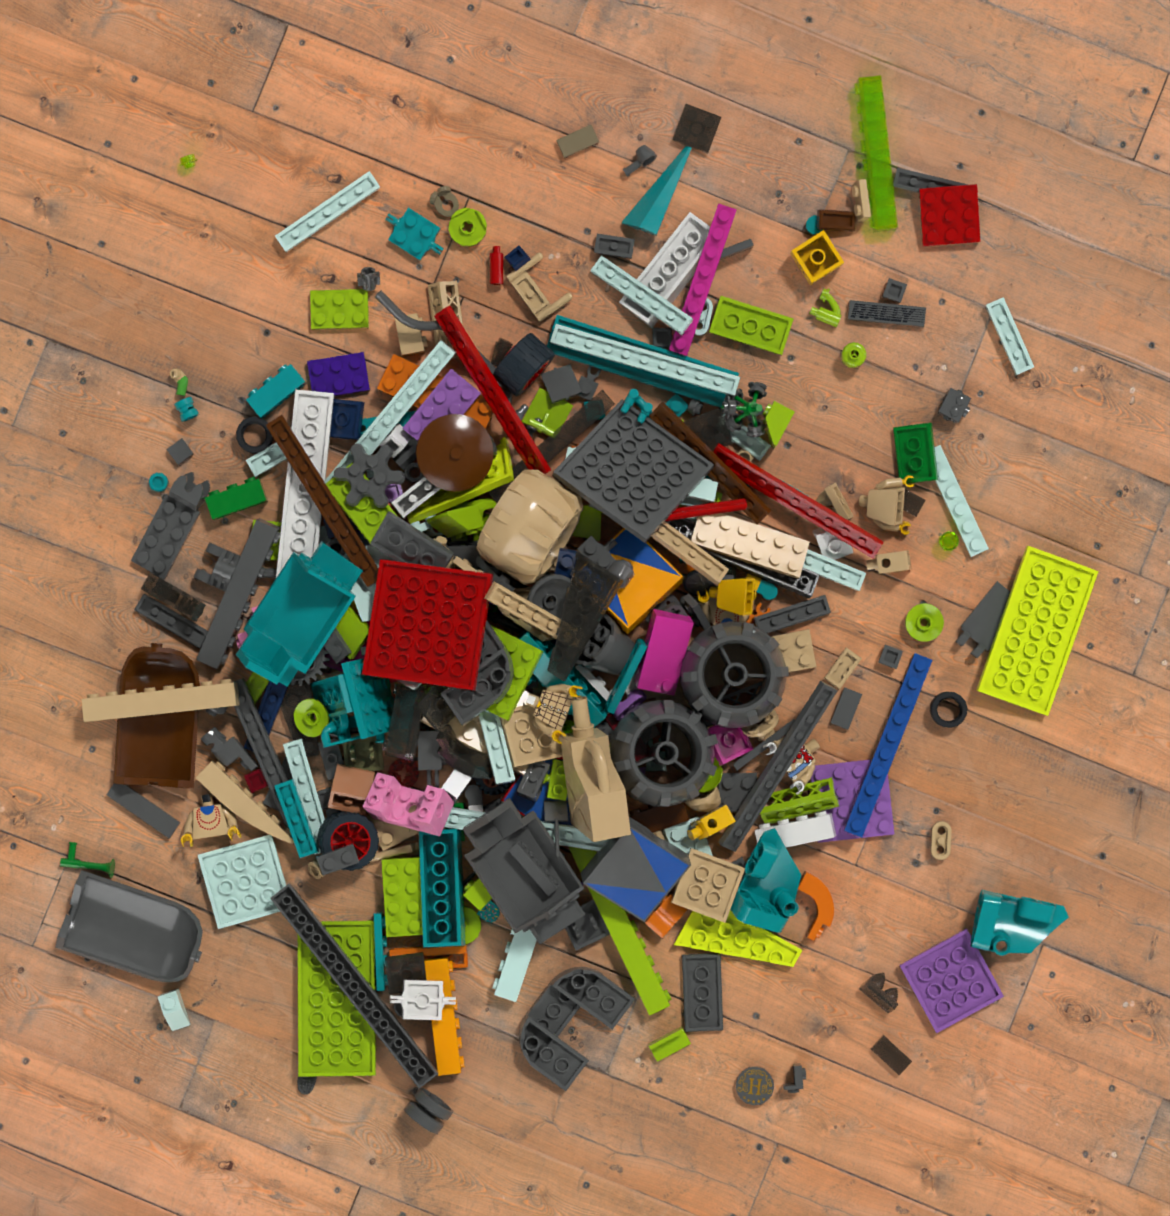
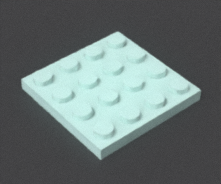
[198,835,286,929]

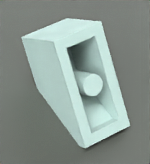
[158,988,191,1031]

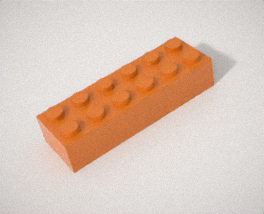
[377,354,494,430]

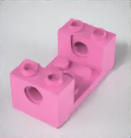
[363,772,454,836]

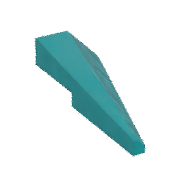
[622,146,692,236]

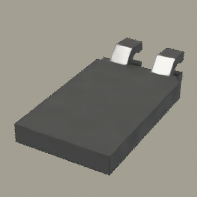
[955,581,1010,658]

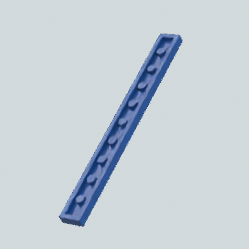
[843,653,933,838]

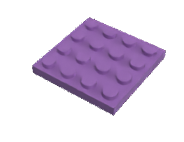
[811,759,894,843]
[899,928,1004,1033]

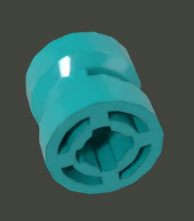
[174,397,199,422]

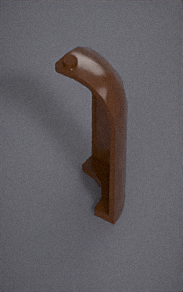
[113,643,200,788]

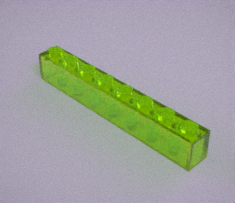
[854,75,898,233]

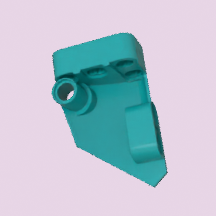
[730,828,801,933]
[971,890,1069,956]

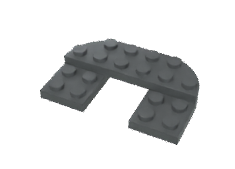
[441,619,514,726]
[519,967,635,1091]

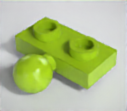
[543,759,567,801]

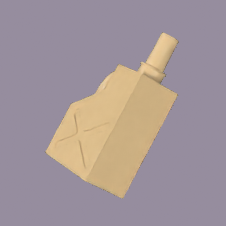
[560,696,631,842]

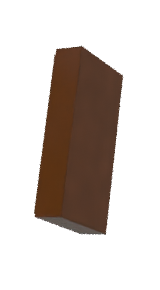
[817,209,856,232]

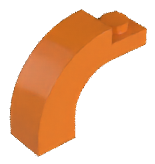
[798,871,834,941]

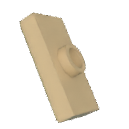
[823,647,862,690]

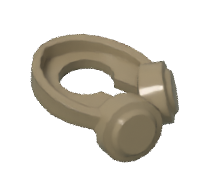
[430,186,459,217]

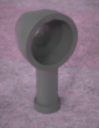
[623,145,657,176]

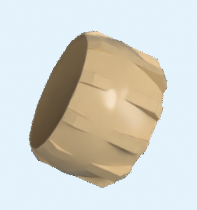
[476,470,583,585]

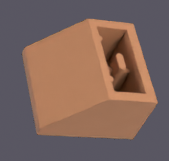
[328,764,375,816]

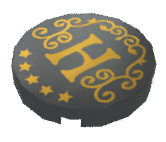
[736,1066,774,1105]

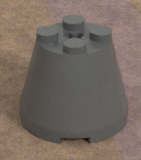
[570,612,635,675]

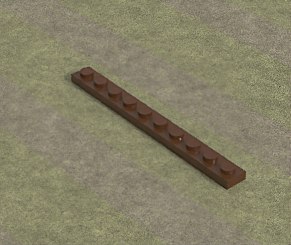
[266,415,379,587]

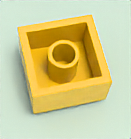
[790,230,844,286]

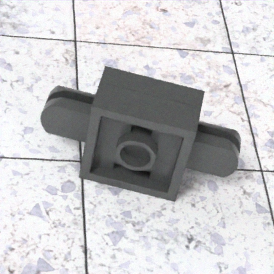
[418,725,447,788]

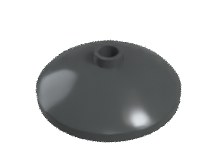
[527,574,581,624]

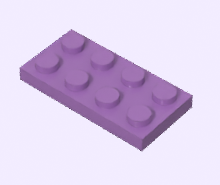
[402,369,481,441]

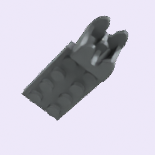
[131,472,210,579]

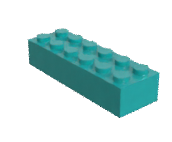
[516,630,608,727]
[419,829,466,947]

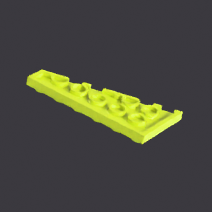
[407,437,514,524]
[674,910,802,967]

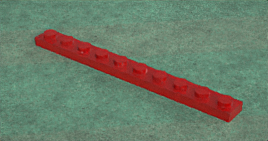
[434,305,551,474]
[713,443,884,559]

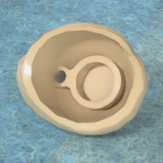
[685,786,721,812]

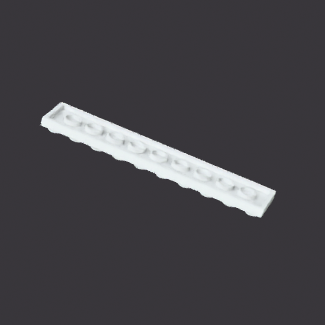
[276,390,334,578]

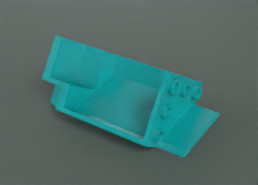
[236,541,363,687]

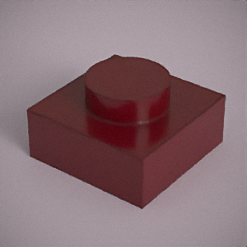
[244,768,268,793]

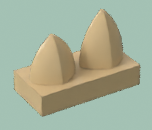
[816,483,854,520]

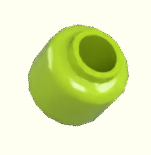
[841,342,867,368]

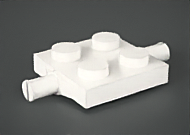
[390,980,456,1020]

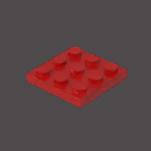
[919,184,981,246]

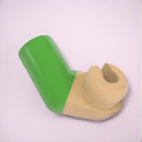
[170,368,188,396]

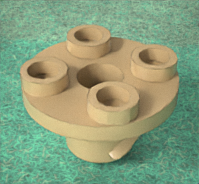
[741,710,779,742]

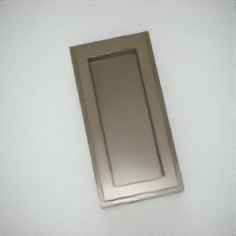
[556,125,599,158]

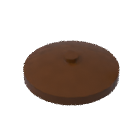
[416,414,494,492]

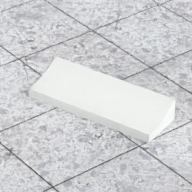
[619,212,710,328]

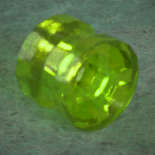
[938,531,959,551]

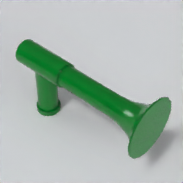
[60,842,115,878]

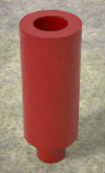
[489,246,504,285]

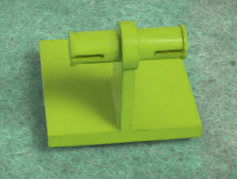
[522,388,573,439]

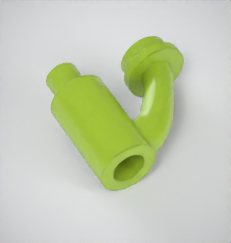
[809,288,842,328]

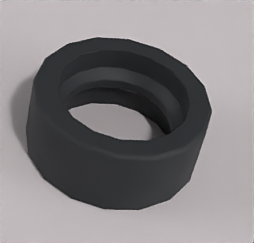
[236,417,273,453]
[930,691,967,728]

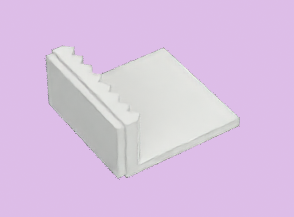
[813,528,854,560]

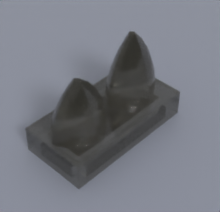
[859,973,898,1013]

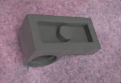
[517,761,550,803]

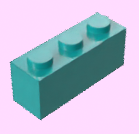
[246,364,307,419]

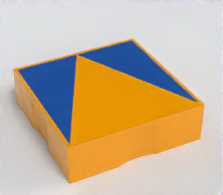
[574,528,683,635]

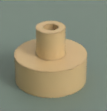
[308,859,325,879]

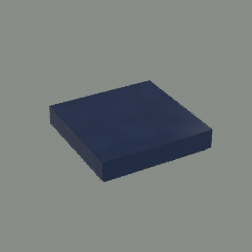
[330,399,365,440]

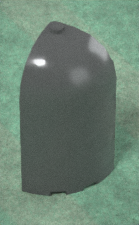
[55,870,203,982]

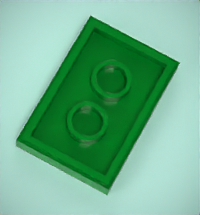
[893,423,938,484]

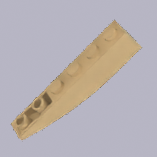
[196,761,294,844]

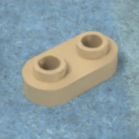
[931,821,952,860]

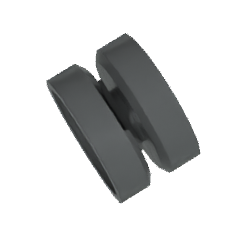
[404,1087,454,1135]

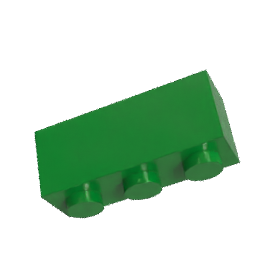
[205,477,268,520]

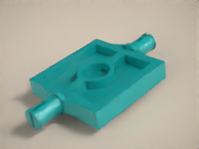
[385,207,444,261]

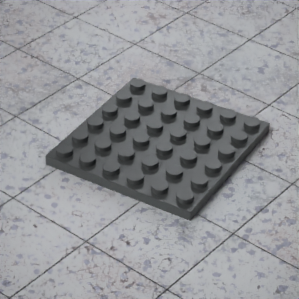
[552,399,714,543]

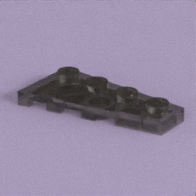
[281,680,320,757]

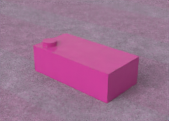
[634,609,694,696]

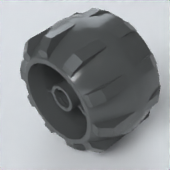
[680,621,789,728]
[609,700,718,807]

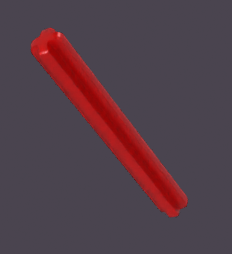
[666,498,747,521]

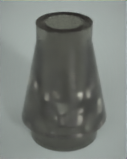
[490,337,513,366]

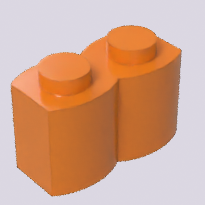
[645,894,688,938]

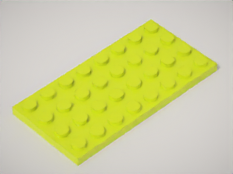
[976,546,1099,716]

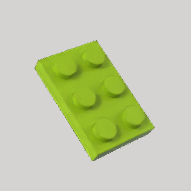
[310,289,369,329]

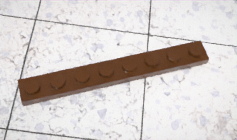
[649,402,772,525]

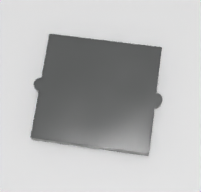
[541,364,582,404]

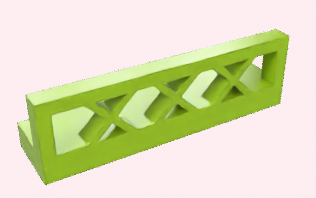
[760,777,839,824]

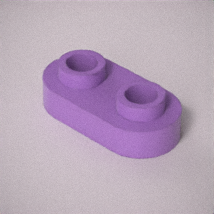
[613,689,647,720]

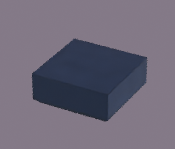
[504,245,531,271]

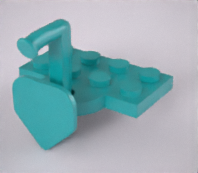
[310,674,386,748]

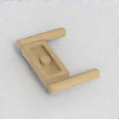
[506,253,573,322]

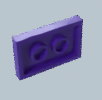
[307,352,370,396]

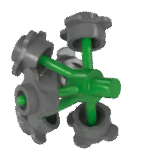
[721,382,767,437]

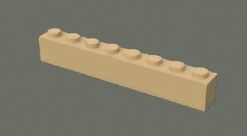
[81,679,240,722]

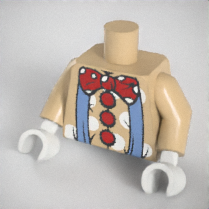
[763,737,820,795]

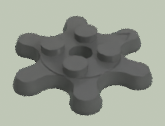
[334,443,405,509]

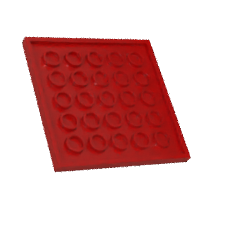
[362,559,493,691]

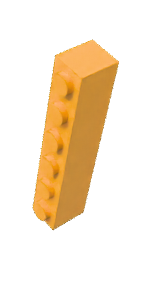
[424,956,465,1076]

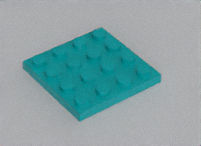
[341,658,400,739]

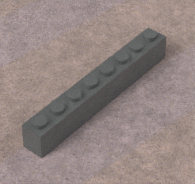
[196,518,281,669]

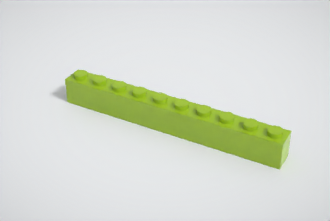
[568,846,672,1016]

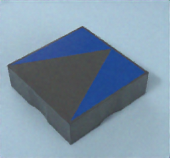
[581,817,691,922]

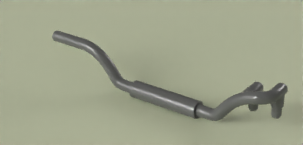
[375,290,542,437]

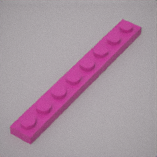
[669,203,737,356]

